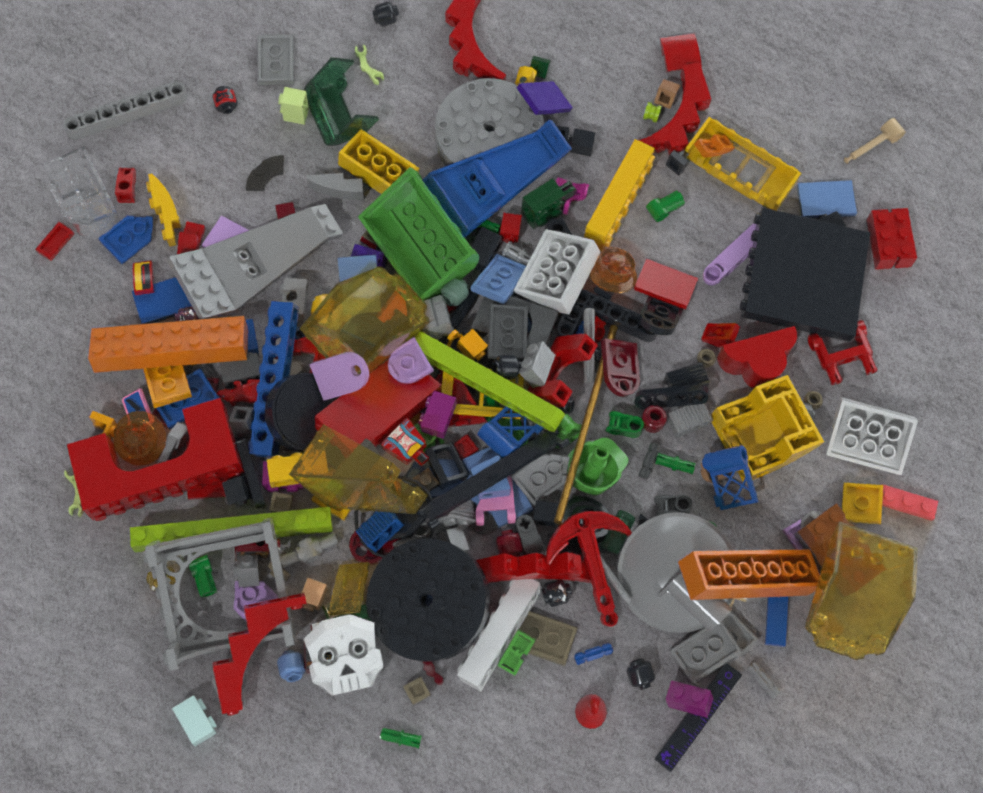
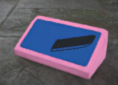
[122,388,155,433]

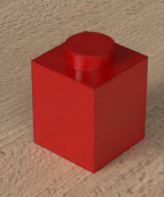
[500,212,522,243]

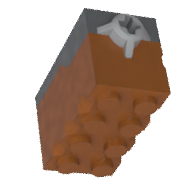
[793,503,886,598]

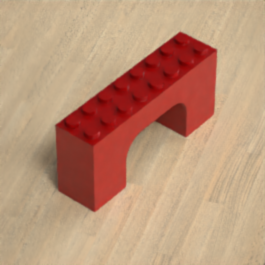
[66,398,245,521]

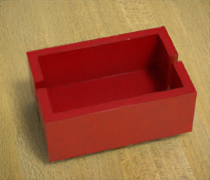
[866,208,917,270]

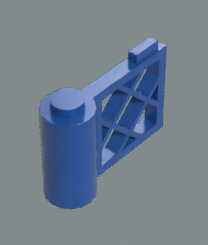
[477,407,544,458]
[702,445,758,510]

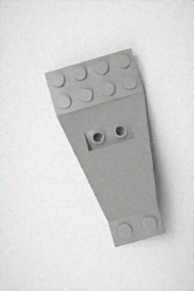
[167,204,343,319]

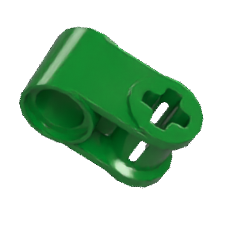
[605,411,644,438]

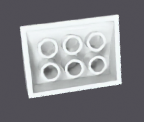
[514,229,601,315]
[826,397,918,475]

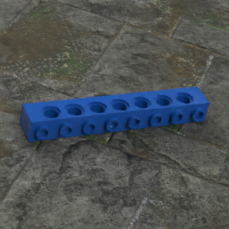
[248,301,300,458]

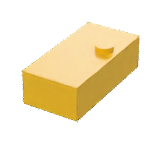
[338,129,420,194]

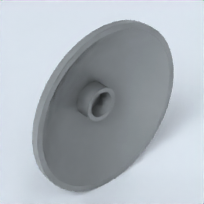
[618,512,734,633]

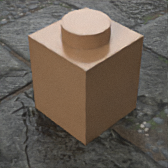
[654,79,680,109]

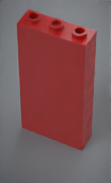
[315,359,441,459]

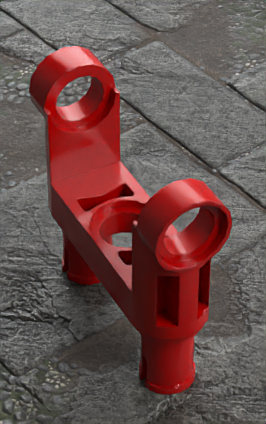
[808,320,878,386]

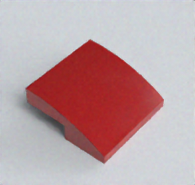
[660,33,702,72]

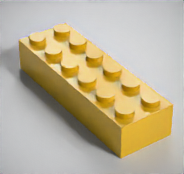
[584,139,655,252]

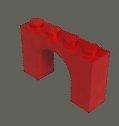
[527,333,598,407]

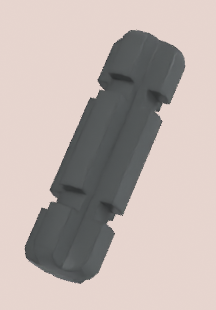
[639,442,660,479]

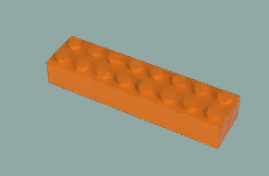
[88,316,248,373]
[678,549,824,600]

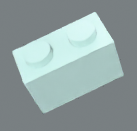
[172,695,217,746]

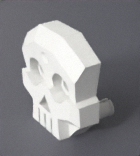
[304,615,384,696]

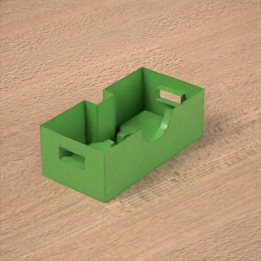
[497,629,536,676]

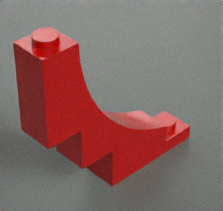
[213,593,307,716]

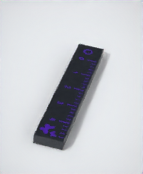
[654,663,742,772]

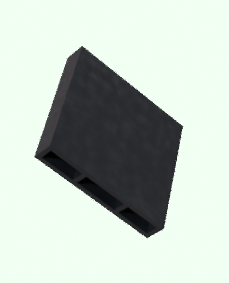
[739,208,870,342]

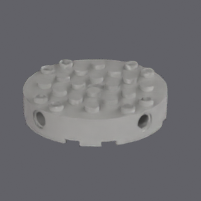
[435,78,544,166]

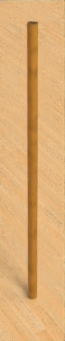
[554,325,618,524]

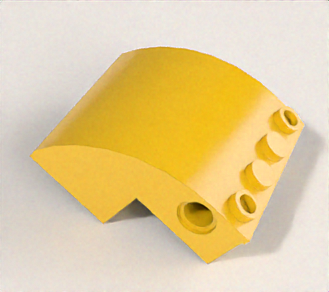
[711,375,824,483]

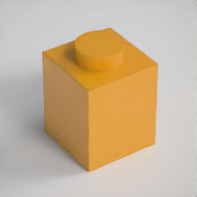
[456,329,488,361]

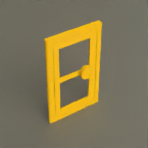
[441,368,524,420]

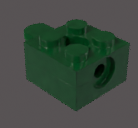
[521,178,577,230]

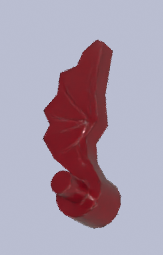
[423,662,444,685]

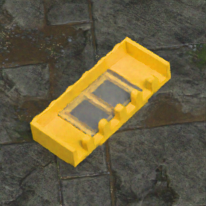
[685,117,801,211]

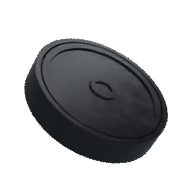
[265,373,339,452]

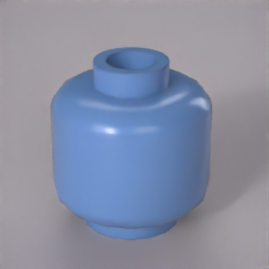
[277,650,305,682]

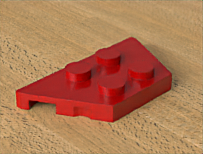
[435,371,488,428]

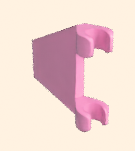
[475,474,516,526]

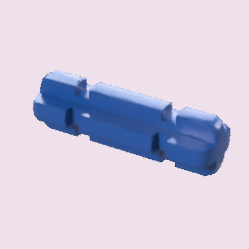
[574,643,613,665]

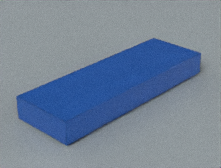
[765,596,788,647]

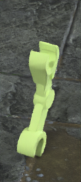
[355,45,384,85]
[64,470,83,517]

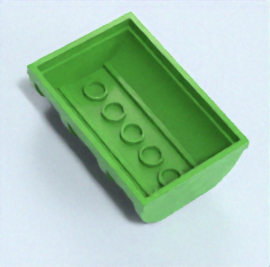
[358,167,479,303]

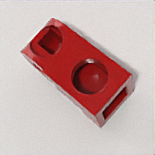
[115,168,136,203]

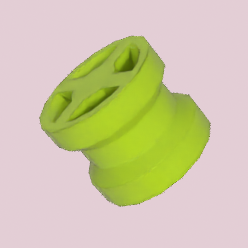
[643,102,662,123]

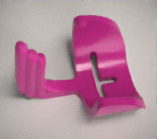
[556,177,589,215]

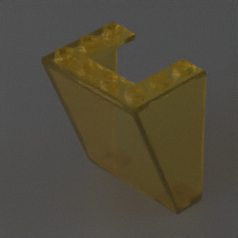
[289,424,427,514]

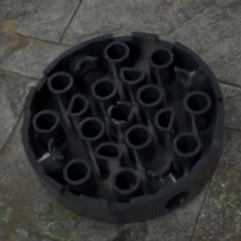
[366,538,490,662]

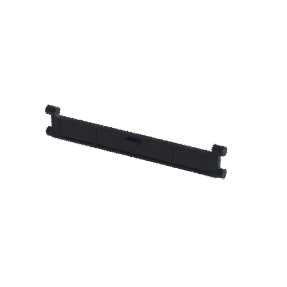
[417,429,571,529]

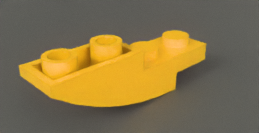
[146,174,181,247]

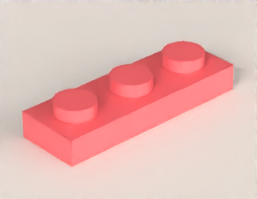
[881,484,938,521]

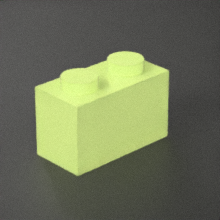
[278,87,309,125]

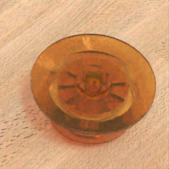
[589,247,637,293]
[113,411,167,466]

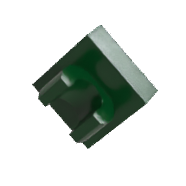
[530,56,551,79]

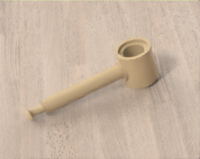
[844,118,906,164]

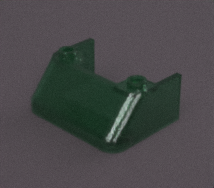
[304,57,379,146]

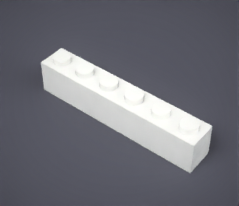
[457,579,542,692]

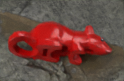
[216,379,273,406]

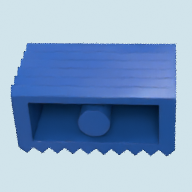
[356,504,404,553]

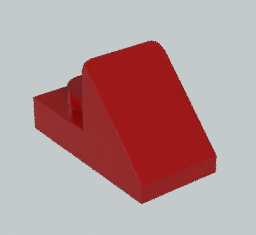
[177,221,206,254]
[701,323,740,348]

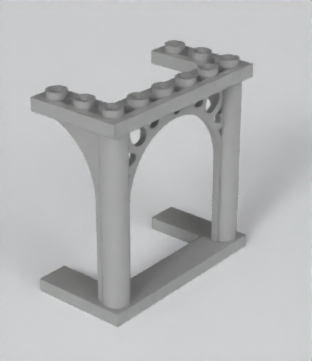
[143,518,296,671]

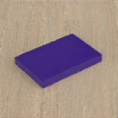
[516,81,573,115]

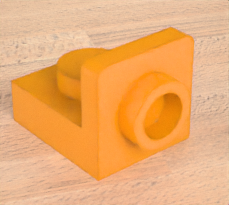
[89,411,118,439]

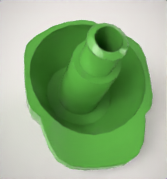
[567,438,629,496]

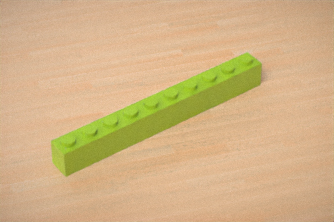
[130,507,333,553]

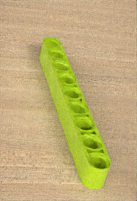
[414,331,565,432]

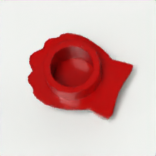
[595,316,606,343]

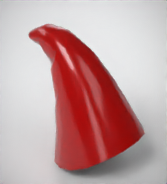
[575,694,607,729]

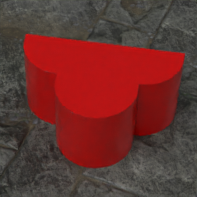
[717,326,797,389]

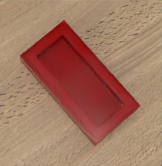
[35,222,75,261]

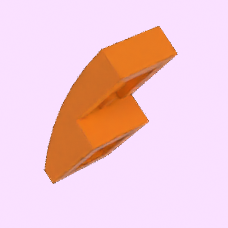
[694,134,735,158]

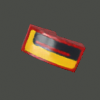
[133,260,154,295]

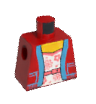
[380,417,429,466]

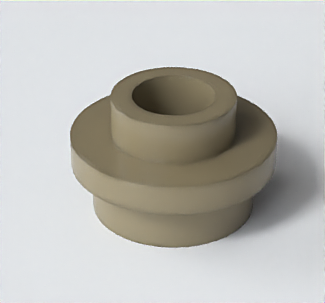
[697,349,716,367]
[803,391,823,410]

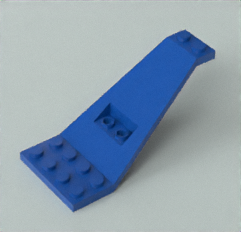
[422,120,572,238]

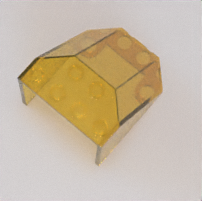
[300,266,430,374]
[805,521,918,660]

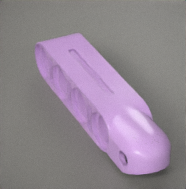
[702,223,756,285]

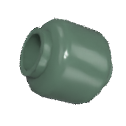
[441,278,469,306]

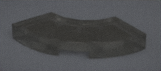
[246,155,284,191]

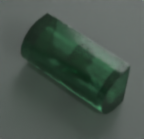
[600,510,636,554]

